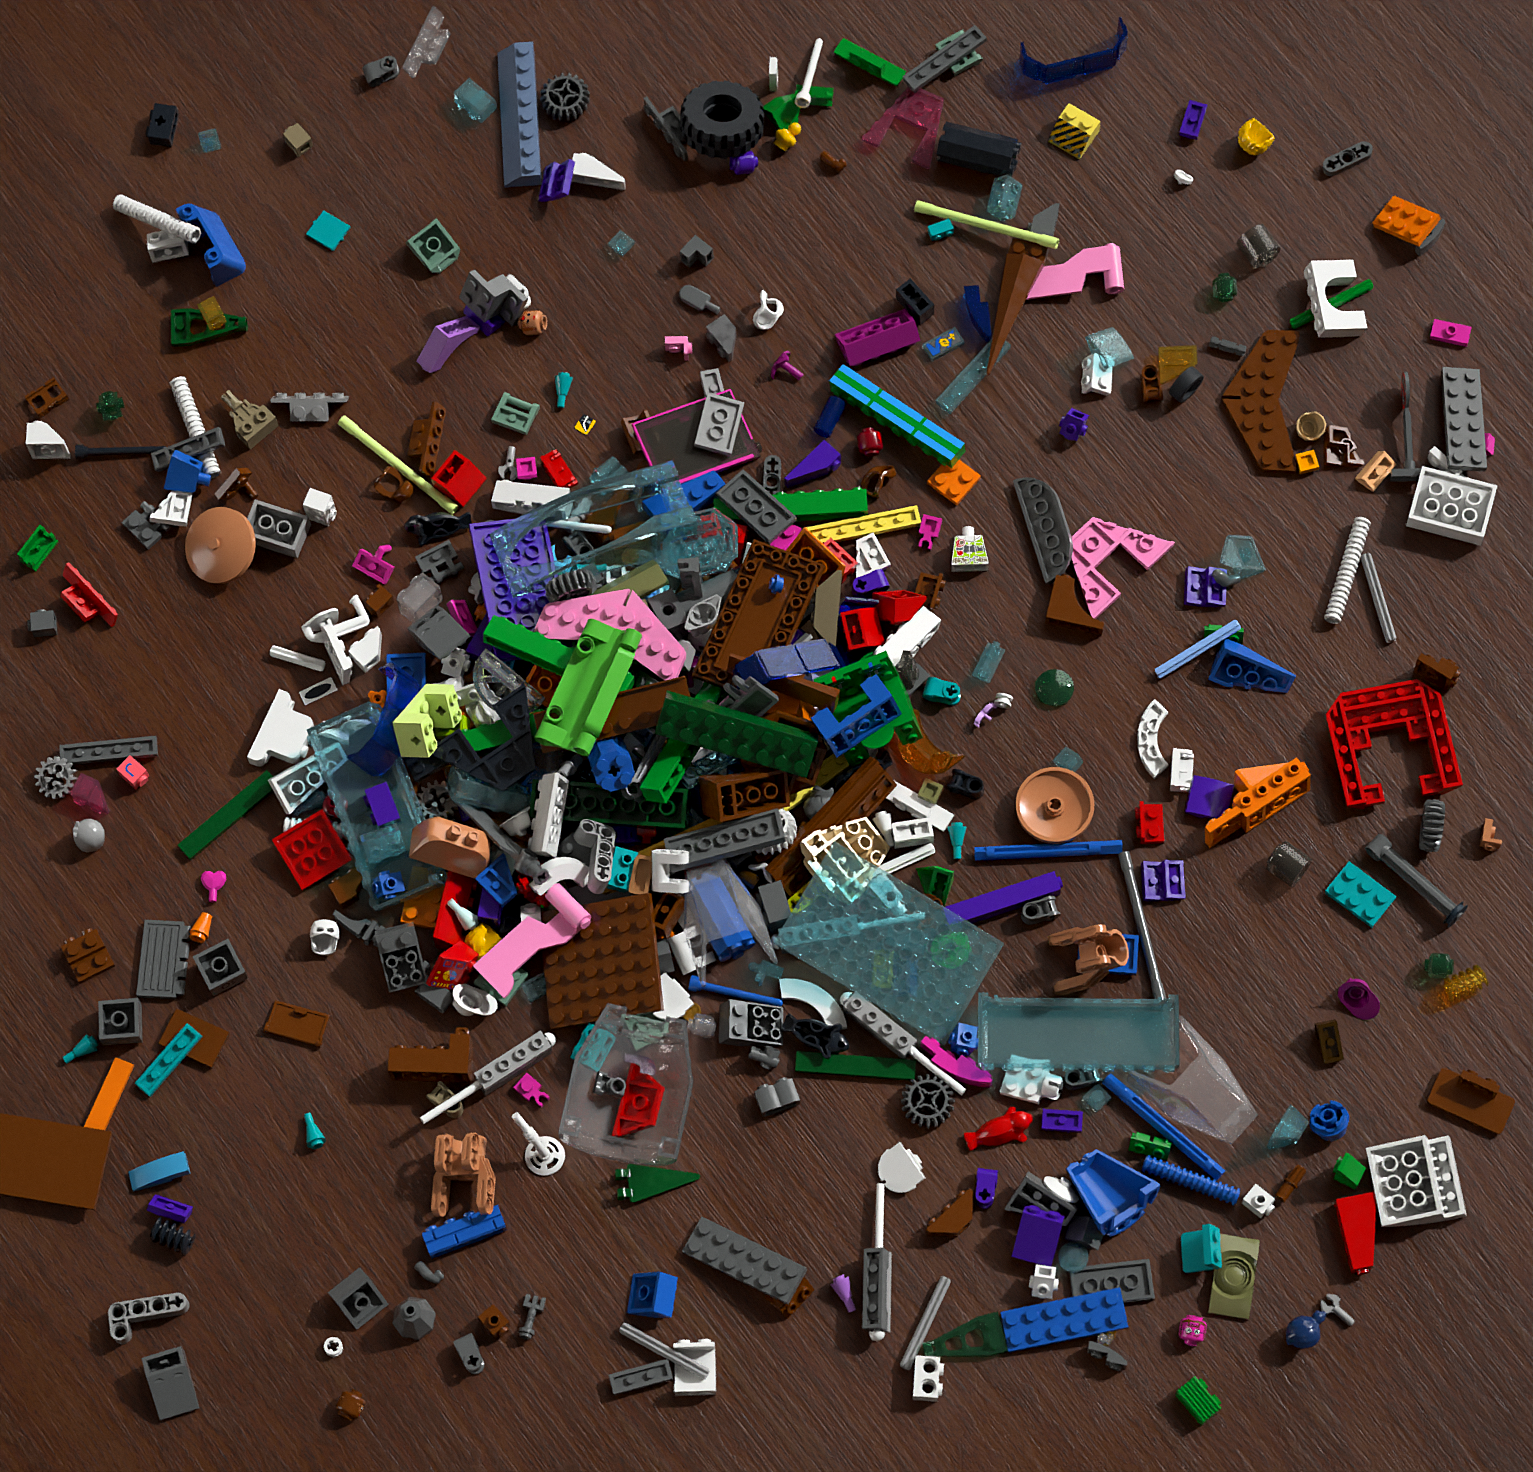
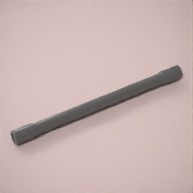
[1118,851,1167,1004]

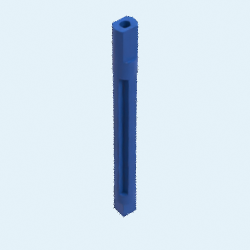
[974,840,1122,860]
[1102,1074,1225,1181]

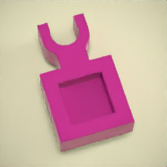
[918,514,943,550]
[513,1073,550,1108]

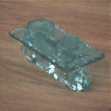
[972,641,1005,683]

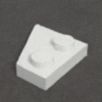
[150,490,192,527]
[856,532,891,578]

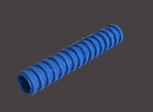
[1142,1155,1240,1206]

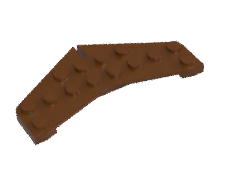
[1222,330,1300,474]

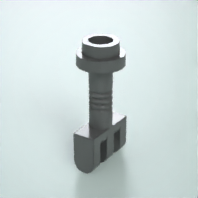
[518,1294,546,1340]

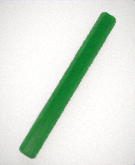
[1289,279,1374,329]

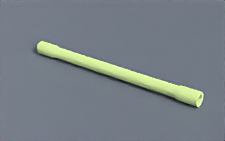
[914,200,1059,249]
[338,416,459,515]

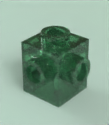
[96,391,125,421]

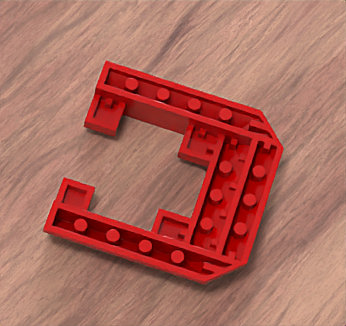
[1326,679,1463,809]

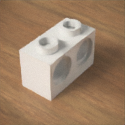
[303,488,337,526]
[892,817,934,849]
[913,1356,944,1401]

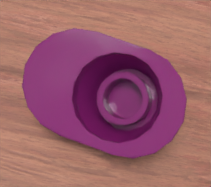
[1338,978,1380,1020]

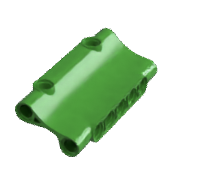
[534,619,642,756]

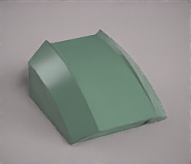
[405,218,460,273]

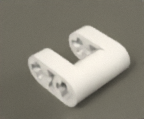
[652,849,689,893]
[667,924,716,975]

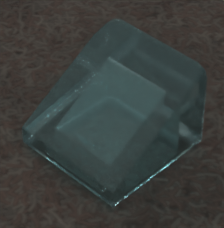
[198,128,221,153]
[1053,747,1083,772]

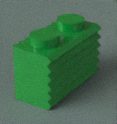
[1175,1376,1221,1426]

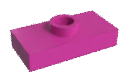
[1430,319,1471,347]
[447,600,477,637]

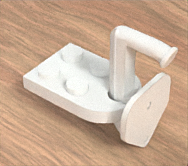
[301,595,369,685]

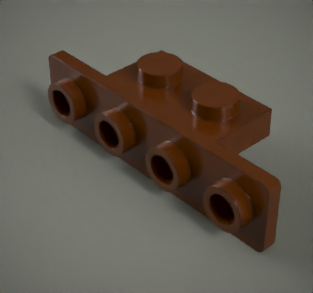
[407,402,446,478]

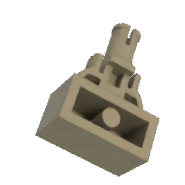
[221,390,278,450]

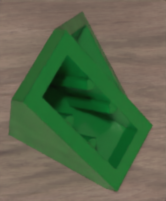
[763,93,800,130]
[916,866,954,907]

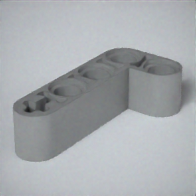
[574,819,615,894]
[108,1293,190,1344]

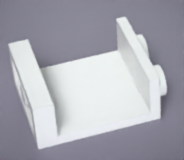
[674,1339,716,1396]

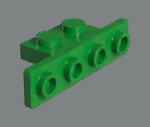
[834,38,906,87]

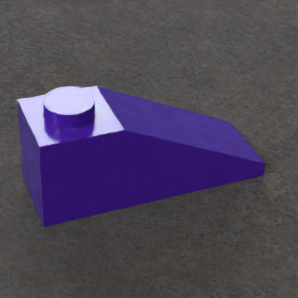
[784,440,841,488]

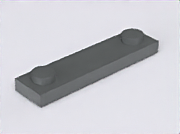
[151,427,225,472]

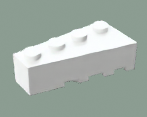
[491,480,572,521]
[873,606,941,674]
[268,742,348,814]

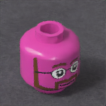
[1179,1315,1207,1346]

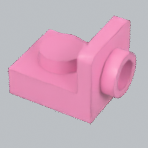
[665,336,692,360]

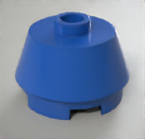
[1309,1101,1349,1141]

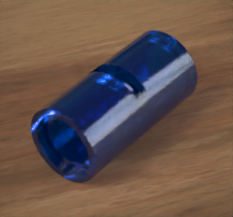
[813,396,846,438]

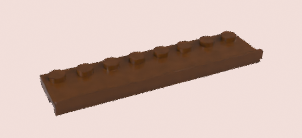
[533,676,691,754]
[765,756,897,897]

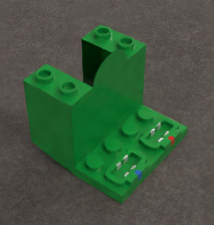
[813,651,923,766]

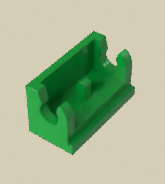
[17,525,58,571]

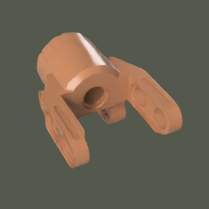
[1048,925,1129,995]
[431,1132,496,1217]

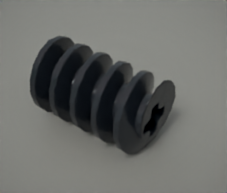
[150,1217,196,1255]

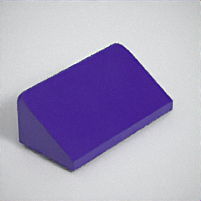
[463,305,505,336]

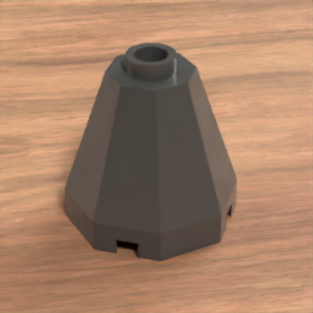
[392,1297,436,1340]

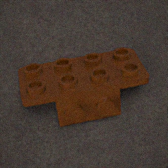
[1427,1068,1515,1135]

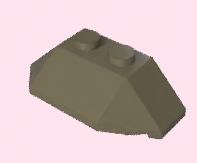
[810,570,842,648]

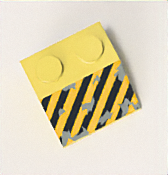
[1048,103,1100,159]

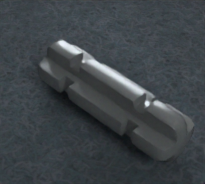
[1209,336,1246,356]

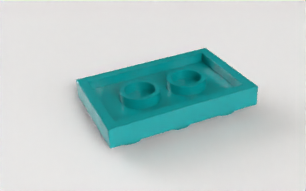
[1325,861,1397,928]

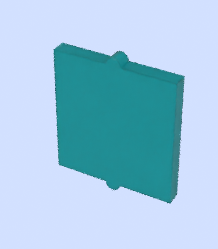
[306,210,351,251]

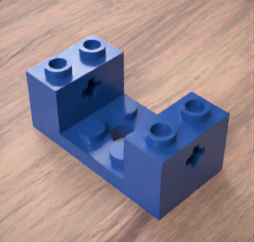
[811,674,902,758]

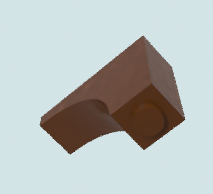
[1045,574,1105,636]

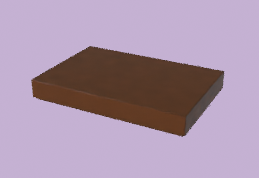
[158,1008,230,1068]

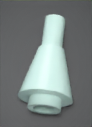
[447,899,479,931]

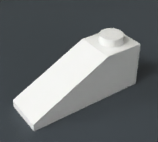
[571,153,626,190]

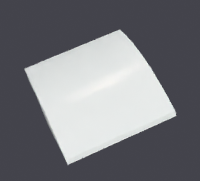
[1366,1135,1467,1227]

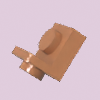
[1479,818,1502,851]

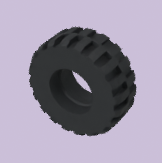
[680,80,764,159]

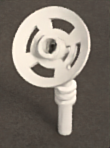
[512,1112,565,1176]

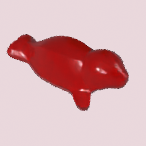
[964,1107,1033,1151]

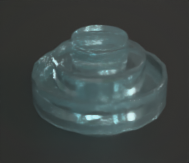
[1059,1242,1088,1273]

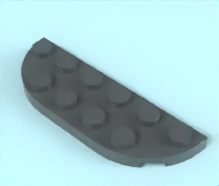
[1013,477,1073,585]

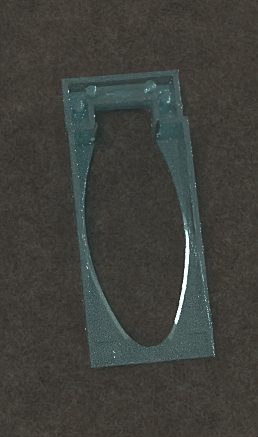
[490,460,698,598]

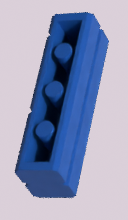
[422,1205,507,1259]

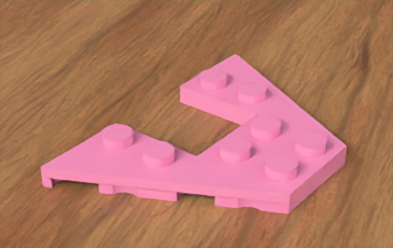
[1071,517,1175,619]

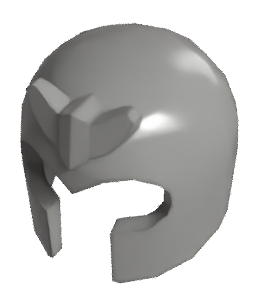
[73,819,105,852]

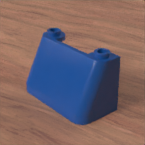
[176,204,246,287]

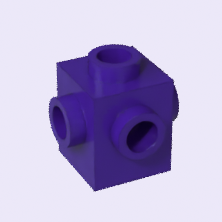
[1059,408,1089,441]

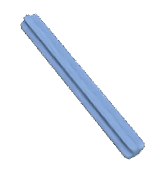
[1155,620,1241,679]

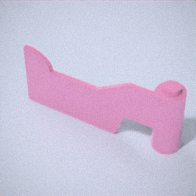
[1026,243,1124,300]
[473,883,591,999]

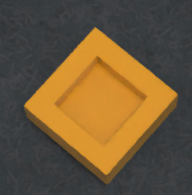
[1295,450,1319,474]

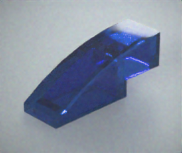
[963,285,992,344]

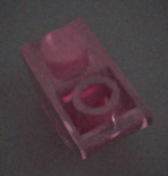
[70,773,110,814]

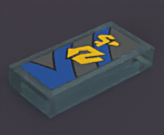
[922,327,965,362]

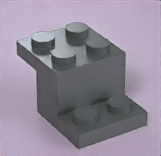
[459,270,528,327]

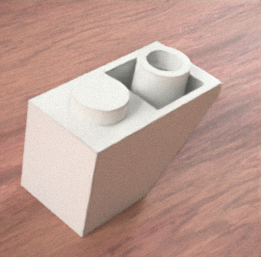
[349,626,382,673]

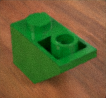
[1332,1152,1366,1190]

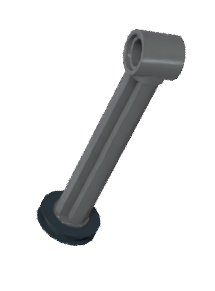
[1365,834,1468,928]

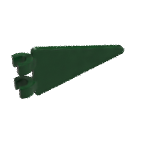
[615,1164,700,1203]

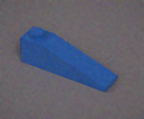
[1208,638,1296,693]

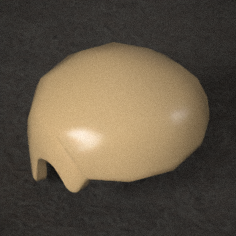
[1296,411,1326,441]

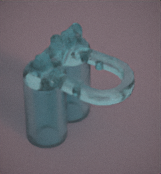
[589,456,629,494]

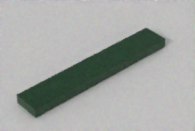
[178,770,273,860]
[795,1051,916,1081]

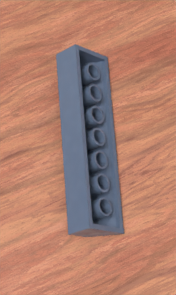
[498,42,542,187]

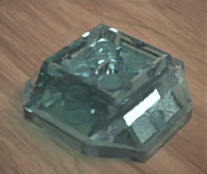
[662,507,738,579]

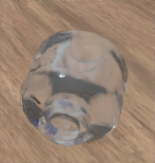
[686,1013,717,1041]

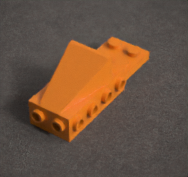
[1205,757,1311,848]

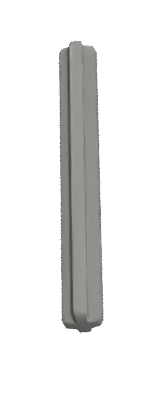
[1361,553,1396,643]
[900,1276,950,1370]
[619,1323,710,1379]

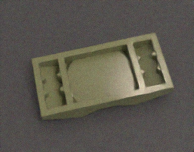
[1208,1234,1260,1320]

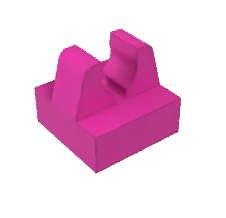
[516,457,537,480]

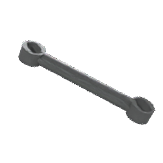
[621,734,667,800]

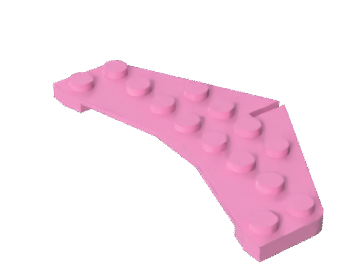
[534,589,686,681]

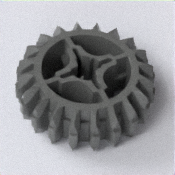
[540,73,590,122]
[545,569,597,603]
[1419,799,1445,852]
[901,1074,955,1128]

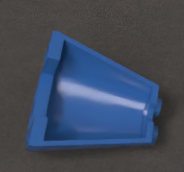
[1066,1149,1160,1236]

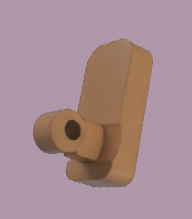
[628,855,652,895]

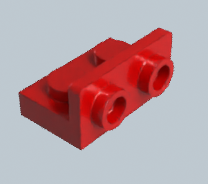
[1135,801,1164,844]

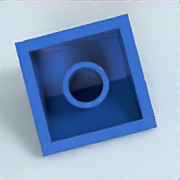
[627,1272,678,1318]

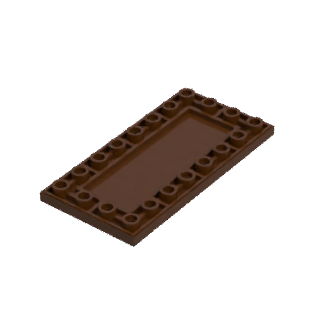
[692,539,825,690]
[0,1113,113,1210]

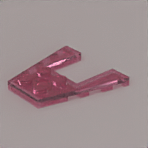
[862,87,944,169]

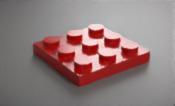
[272,809,353,890]

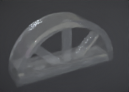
[473,649,546,714]

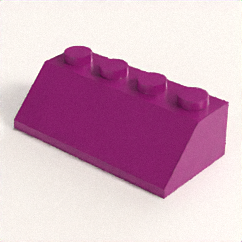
[835,309,921,366]

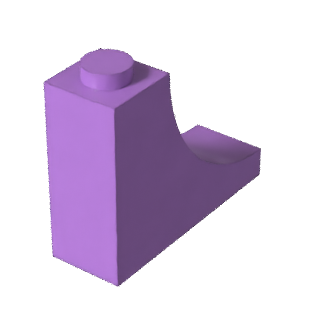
[416,316,480,373]

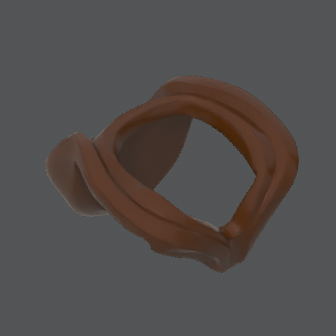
[861,465,896,498]
[374,466,413,502]

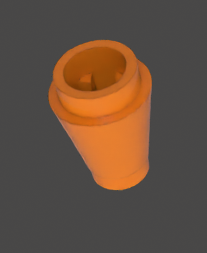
[190,912,212,943]

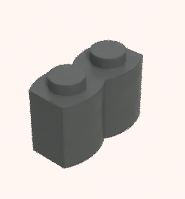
[754,1077,800,1117]

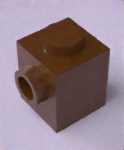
[478,1304,510,1339]

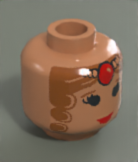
[518,310,547,335]

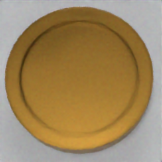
[682,1002,701,1022]

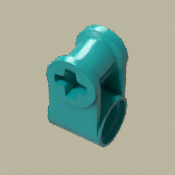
[922,677,961,705]

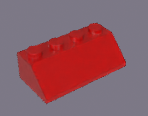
[433,870,479,950]

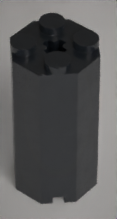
[936,121,1022,178]

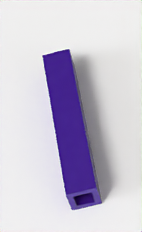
[942,871,1063,930]

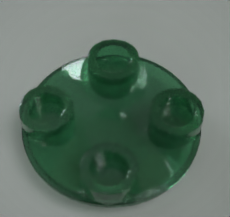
[1035,669,1074,706]

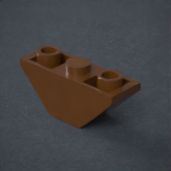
[926,1188,973,1237]

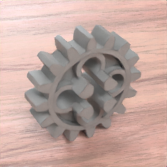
[34,756,78,799]
[416,780,458,819]

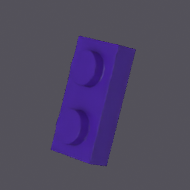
[1179,100,1207,140]
[1041,1109,1083,1133]
[147,1194,193,1223]

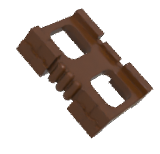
[25,377,69,418]

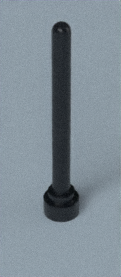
[75,445,166,460]

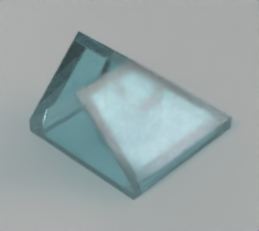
[1220,535,1266,579]
[1267,1105,1309,1149]

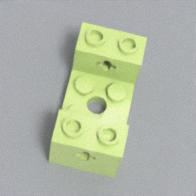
[393,684,462,758]

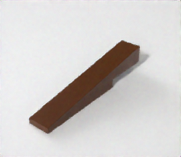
[727,653,840,713]

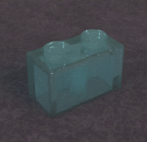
[454,78,497,123]

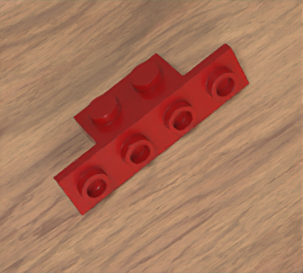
[60,562,118,627]

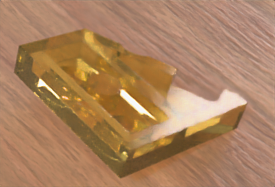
[1158,345,1197,384]

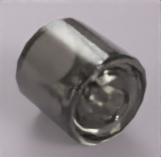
[1236,224,1281,269]
[1266,841,1312,888]

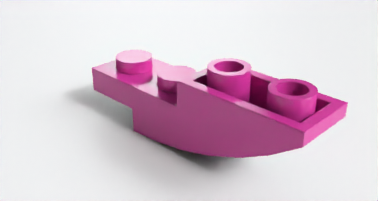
[921,1036,993,1088]

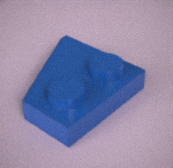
[475,853,517,907]

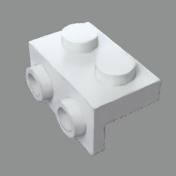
[1081,353,1113,396]

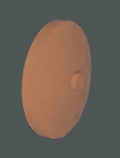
[185,507,256,584]
[1016,767,1094,844]

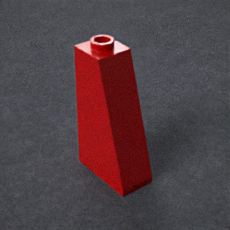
[1334,1191,1376,1275]

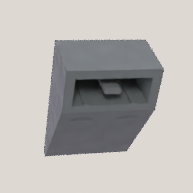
[407,605,470,660]
[375,922,427,992]
[719,999,783,1046]
[141,1346,200,1421]

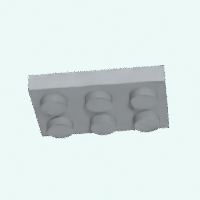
[694,392,744,456]

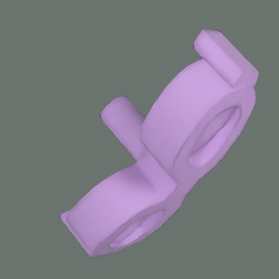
[974,703,997,728]

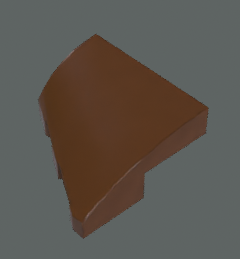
[1324,425,1364,467]

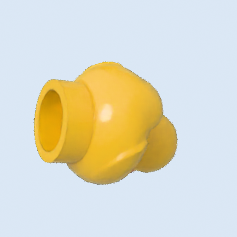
[774,123,801,151]

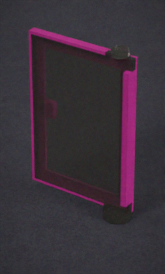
[631,389,762,494]

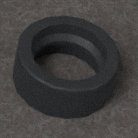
[1169,366,1204,403]

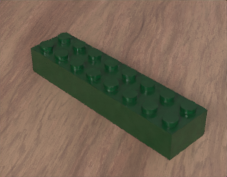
[655,690,818,778]
[529,779,691,831]

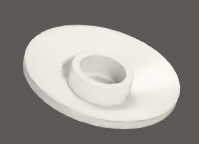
[1043,1176,1079,1203]

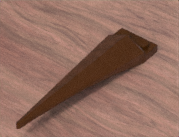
[987,238,1049,376]

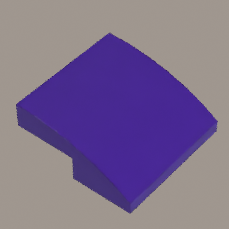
[538,159,575,202]
[1184,566,1227,607]
[1185,775,1234,819]
[1141,860,1186,901]

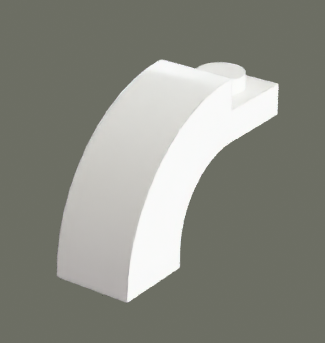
[529,857,589,896]

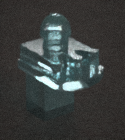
[748,960,784,987]

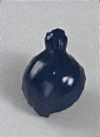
[1286,1310,1326,1348]

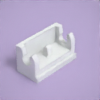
[1170,748,1194,792]

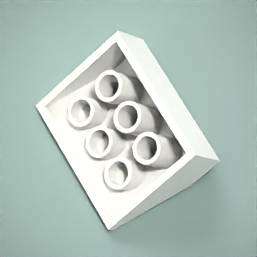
[1406,466,1497,546]
[528,773,569,858]

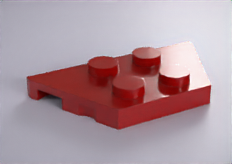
[612,1062,665,1138]

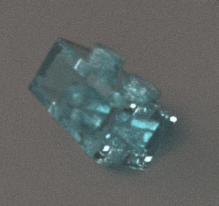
[986,175,1023,221]
[359,823,406,864]

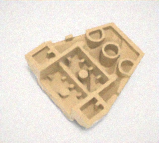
[800,817,890,905]

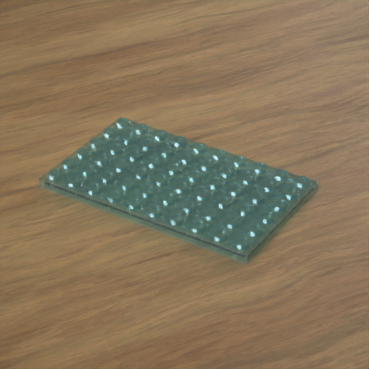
[773,841,1004,1046]

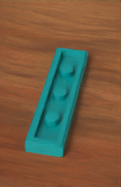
[135,1023,203,1097]

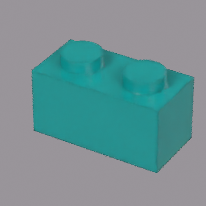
[928,219,954,241]

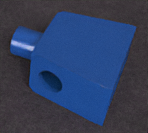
[164,450,211,493]

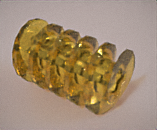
[1444,964,1488,1002]

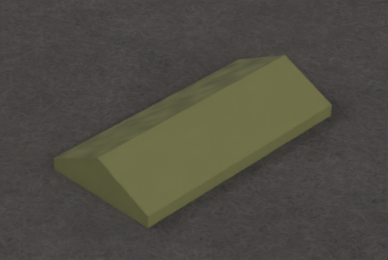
[589,559,669,606]

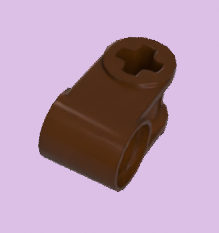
[1141,364,1163,403]

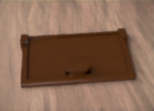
[263,1000,330,1048]

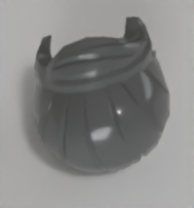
[803,785,834,820]

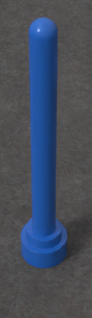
[688,975,783,1007]

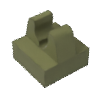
[918,778,944,805]

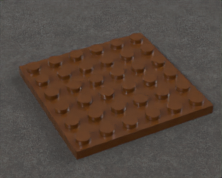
[541,893,664,1030]

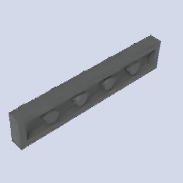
[903,25,987,93]
[59,736,158,765]

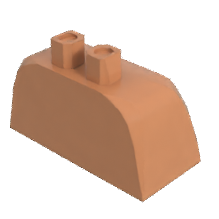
[409,817,491,879]

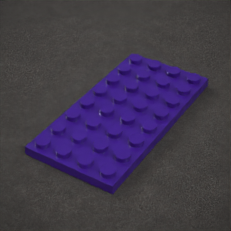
[469,515,573,663]

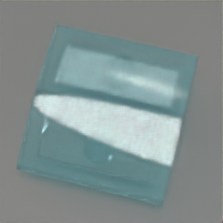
[1085,327,1134,370]

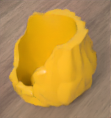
[1238,118,1275,155]
[464,922,502,961]

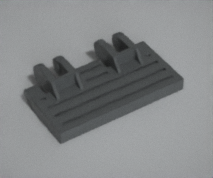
[706,675,779,717]

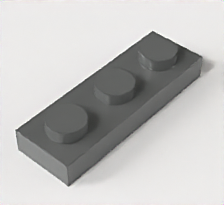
[609,1359,673,1396]

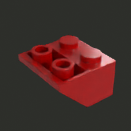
[431,450,487,508]
[839,607,885,653]

